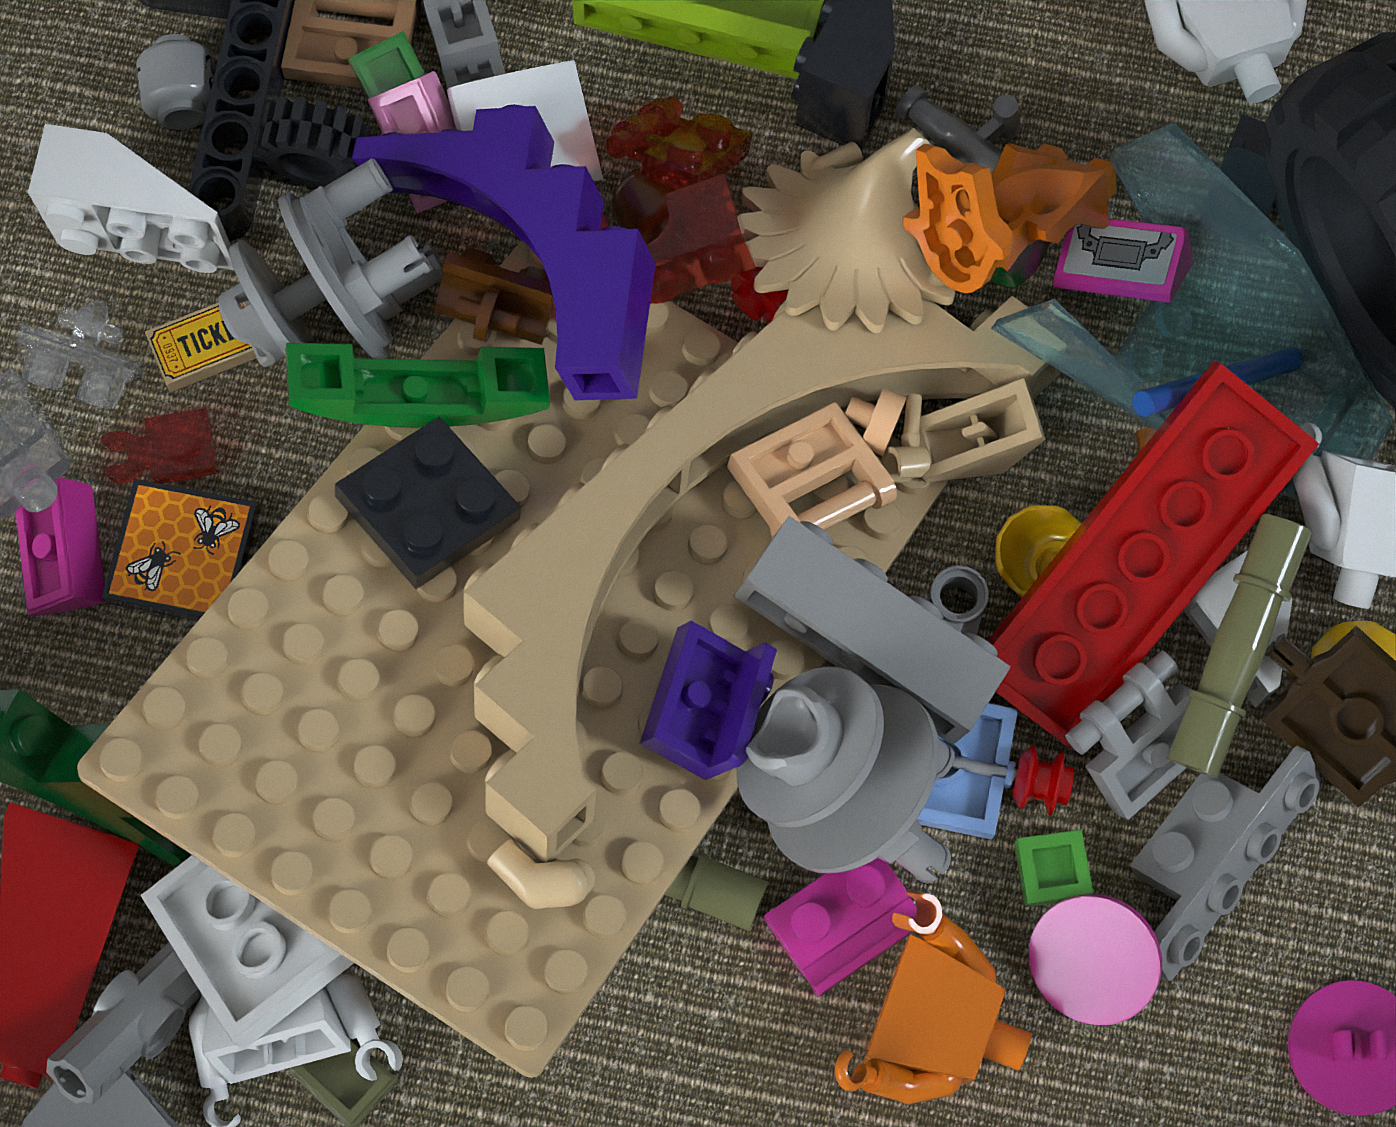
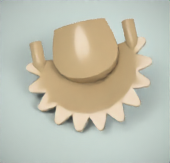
[731,128,956,333]

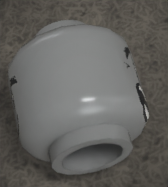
[136,34,216,130]

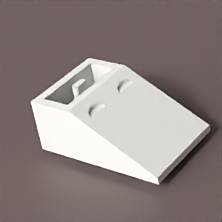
[28,124,234,273]

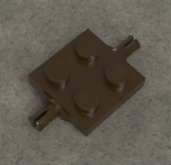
[1262,626,1396,807]

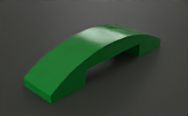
[285,343,550,428]

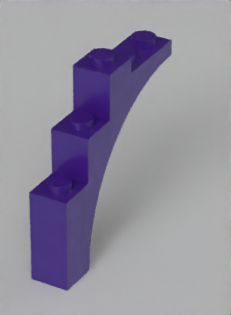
[352,104,656,400]

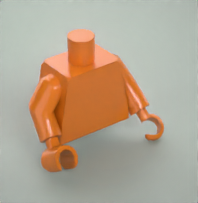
[835,889,1032,1105]

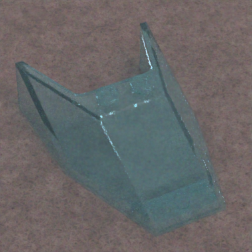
[991,122,1394,502]

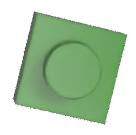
[1014,829,1093,907]

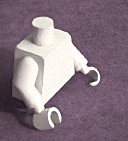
[1144,0,1307,103]
[1292,422,1396,609]
[188,968,403,1127]

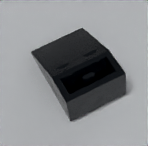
[791,0,895,152]

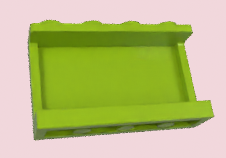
[572,0,825,79]

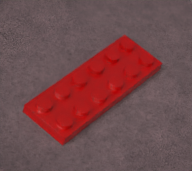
[987,361,1319,749]

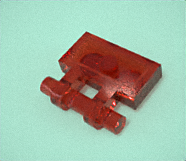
[605,96,753,197]

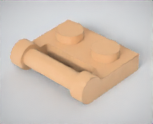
[727,402,897,537]

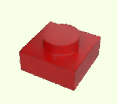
[731,262,789,323]

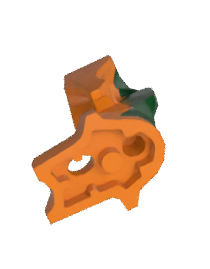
[902,143,1117,293]

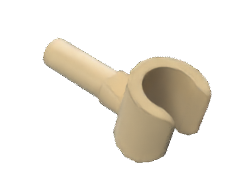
[881,394,931,483]

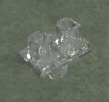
[16,298,146,409]

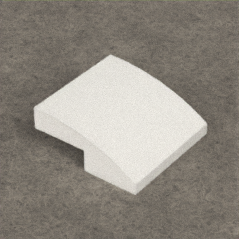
[447,60,603,183]

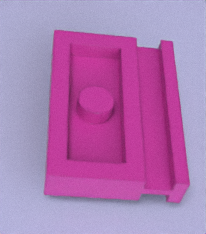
[764,858,917,998]

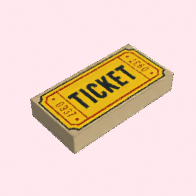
[145,302,257,393]

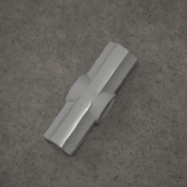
[46,942,202,1105]

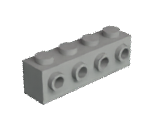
[734,516,1011,745]

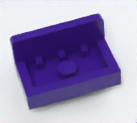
[639,620,777,780]

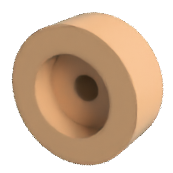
[845,388,907,456]

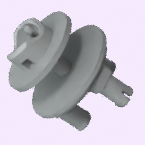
[218,158,443,367]
[736,667,954,884]

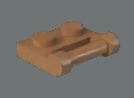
[281,0,421,89]

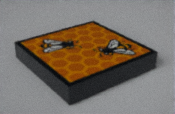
[102,479,260,621]

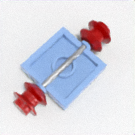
[917,703,1074,840]

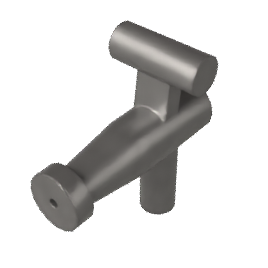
[895,85,1020,173]

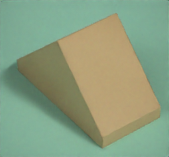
[919,378,1045,483]

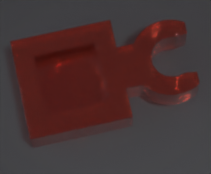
[101,408,219,484]

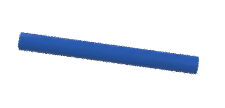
[1132,347,1303,417]

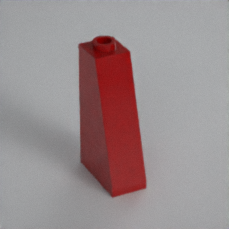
[0,802,139,1089]

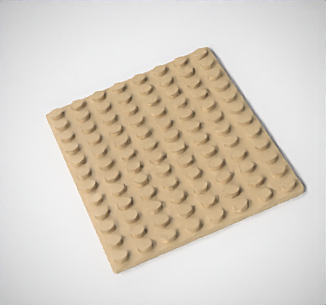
[77,241,948,1078]

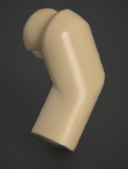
[487,839,595,909]

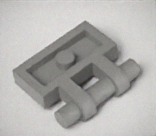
[1065,651,1193,820]

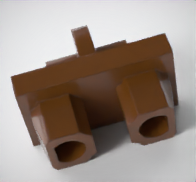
[434,247,554,345]

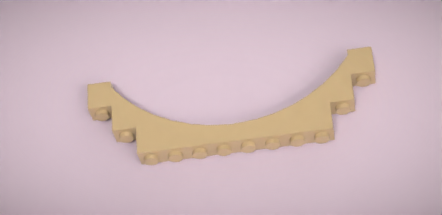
[464,296,1071,863]

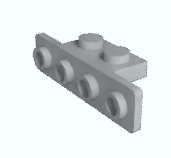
[1130,746,1321,981]

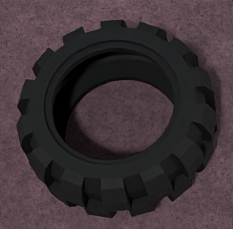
[1264,32,1396,410]

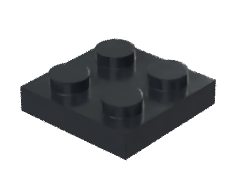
[335,416,521,589]

